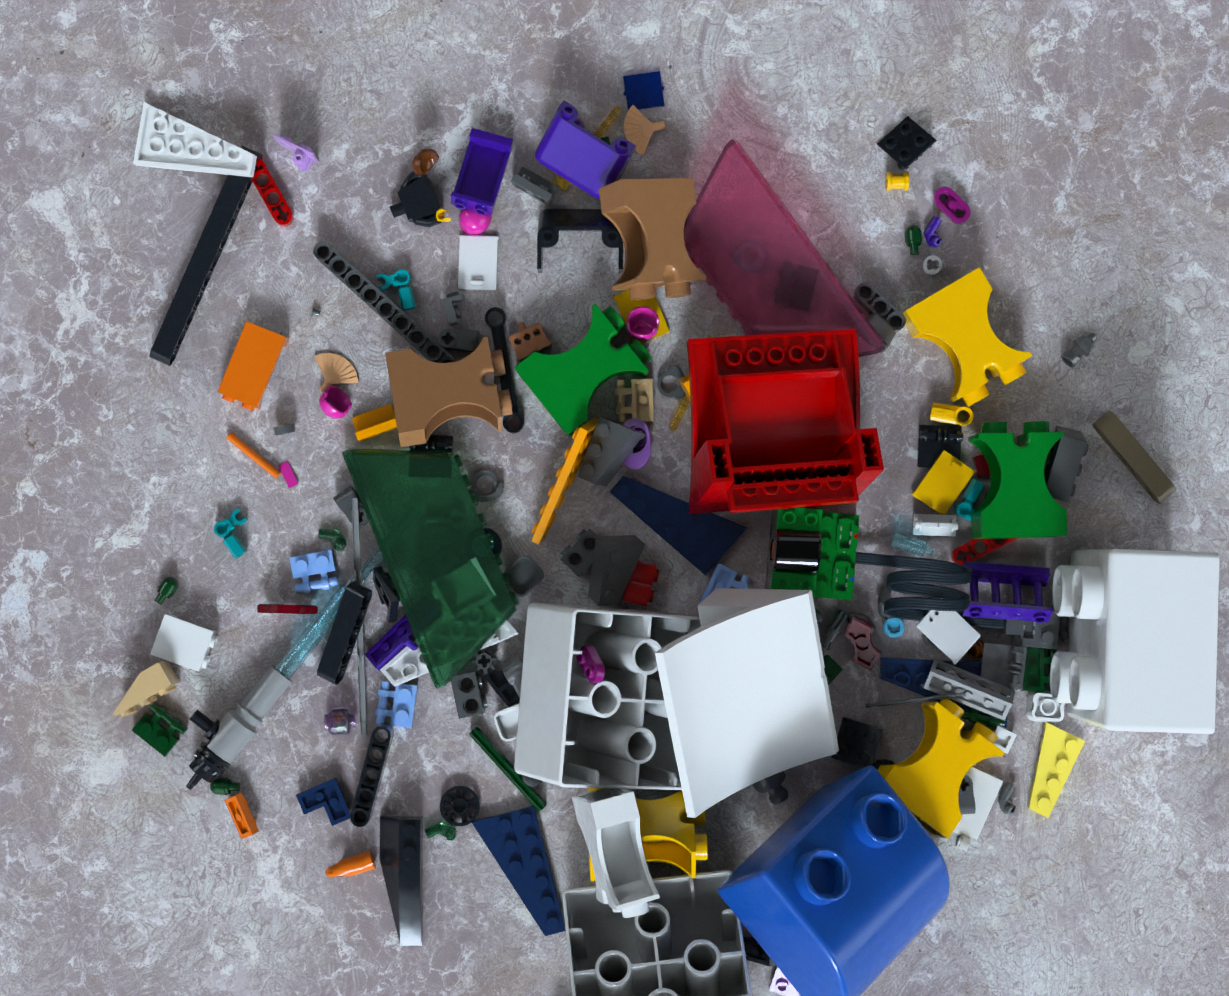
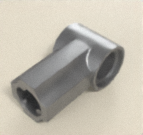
[501,658,523,697]

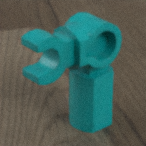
[376,269,416,311]
[954,479,985,521]
[214,509,248,559]

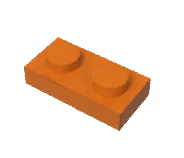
[224,792,259,839]

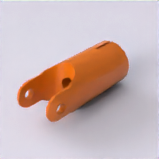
[325,850,376,878]

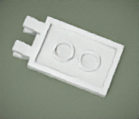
[937,767,1003,851]

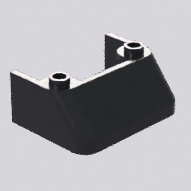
[537,209,623,274]

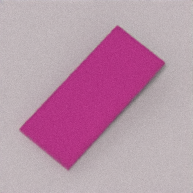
[278,461,299,488]

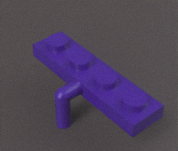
[364,595,440,671]

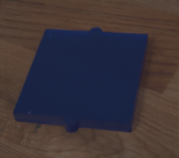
[623,71,665,110]

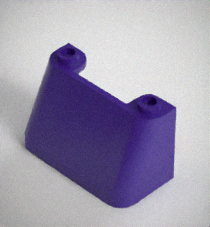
[535,100,636,199]

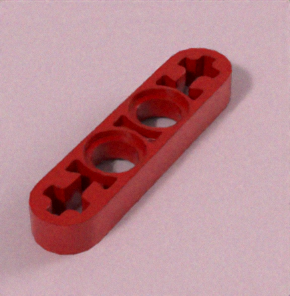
[251,158,294,226]
[951,538,1018,565]

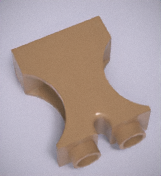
[599,178,707,300]
[385,336,513,447]

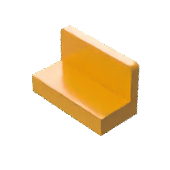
[352,404,397,442]

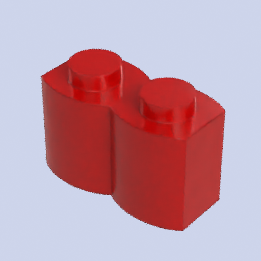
[622,560,660,606]

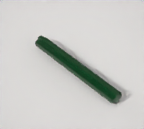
[469,727,547,811]

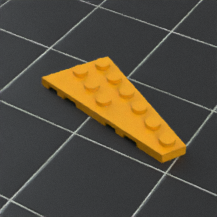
[531,416,599,545]

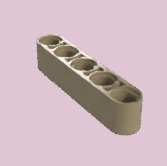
[1093,411,1176,504]

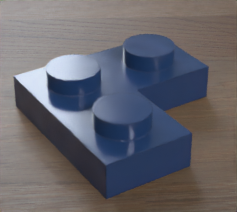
[296,778,351,826]

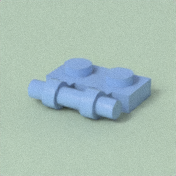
[290,550,338,594]
[700,563,751,602]
[375,681,418,728]

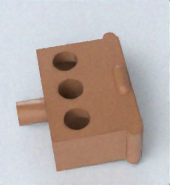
[508,322,552,362]

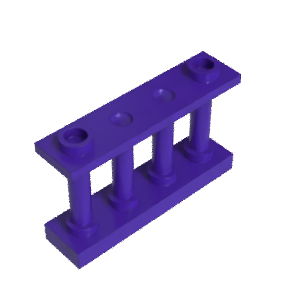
[962,561,1053,623]

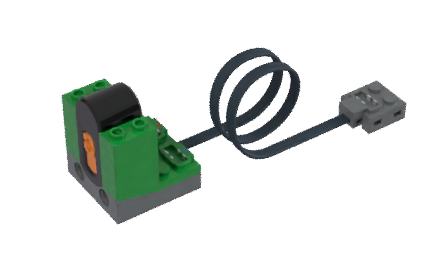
[765,508,1060,649]

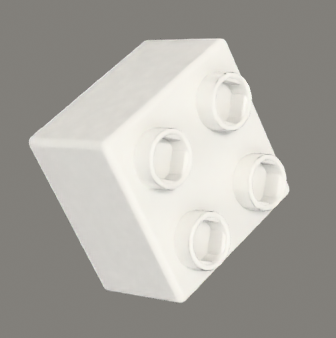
[1050,549,1220,734]

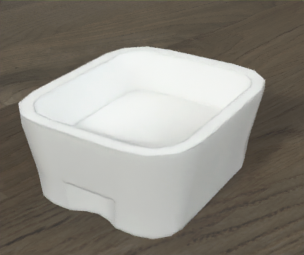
[1026,690,1065,723]
[494,704,519,741]

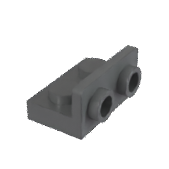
[511,167,558,206]

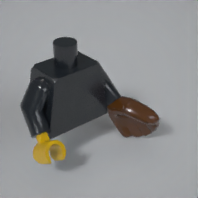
[389,148,451,228]

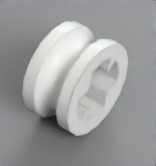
[922,255,942,275]

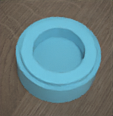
[882,617,905,638]

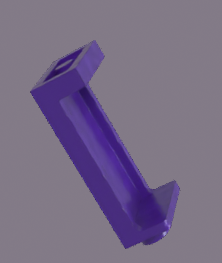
[451,128,513,215]

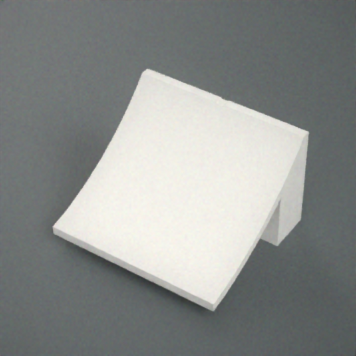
[655,588,839,818]

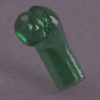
[318,528,347,552]
[425,821,457,841]

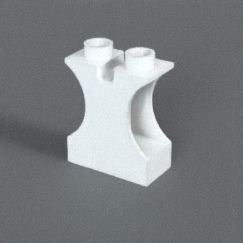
[572,788,660,918]

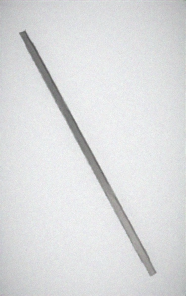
[352,498,367,736]

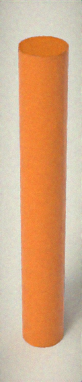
[226,432,281,479]

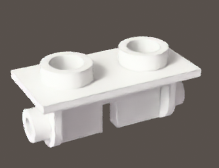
[913,514,958,536]

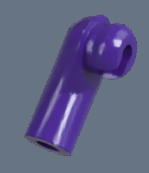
[924,216,942,248]

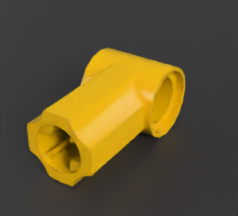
[929,402,973,427]

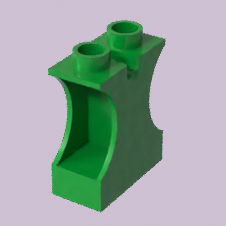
[514,304,652,437]
[968,421,1067,539]

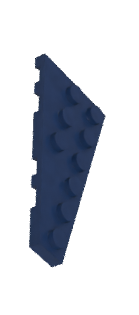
[610,476,747,576]
[880,657,1007,728]
[471,806,566,936]

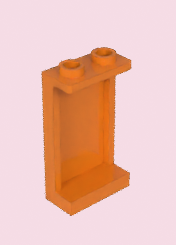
[217,321,289,411]

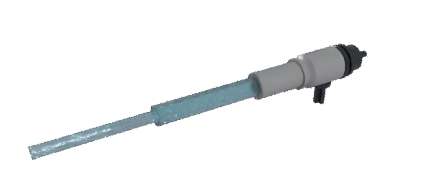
[186,505,421,790]

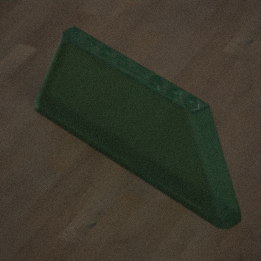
[342,448,519,689]

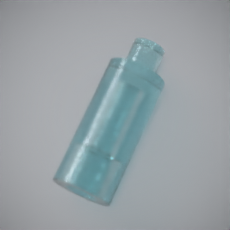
[890,531,934,557]

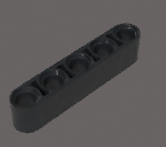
[317,581,372,685]
[350,722,394,827]

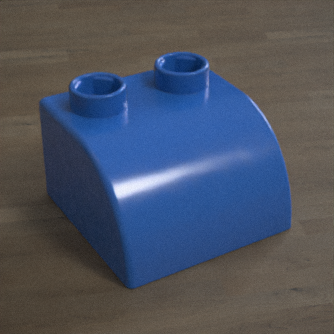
[717,766,950,996]

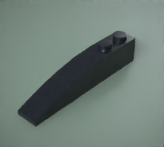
[380,816,423,946]

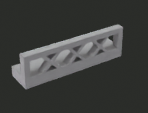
[923,659,1016,721]

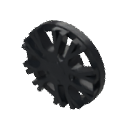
[440,786,480,826]

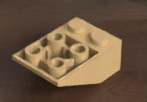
[113,660,180,717]

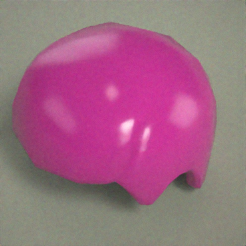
[458,208,492,235]
[626,307,659,341]
[319,385,352,419]

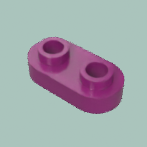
[933,187,971,224]
[576,646,605,683]

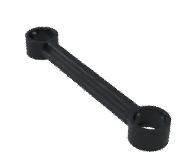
[485,307,525,434]

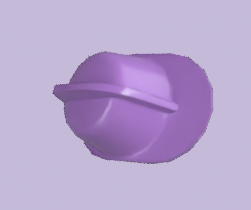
[623,418,653,469]

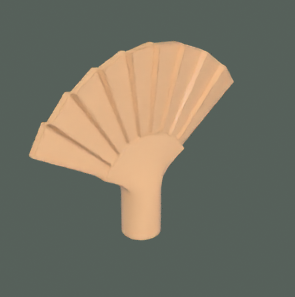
[624,105,665,156]
[314,353,359,392]

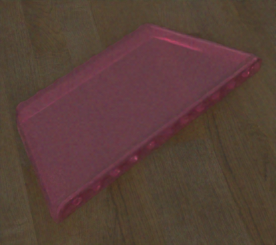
[683,139,886,357]

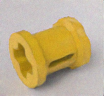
[885,172,909,191]

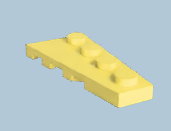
[1027,722,1085,818]

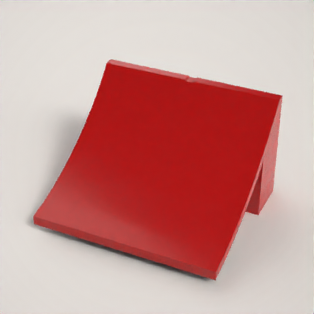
[687,329,884,514]

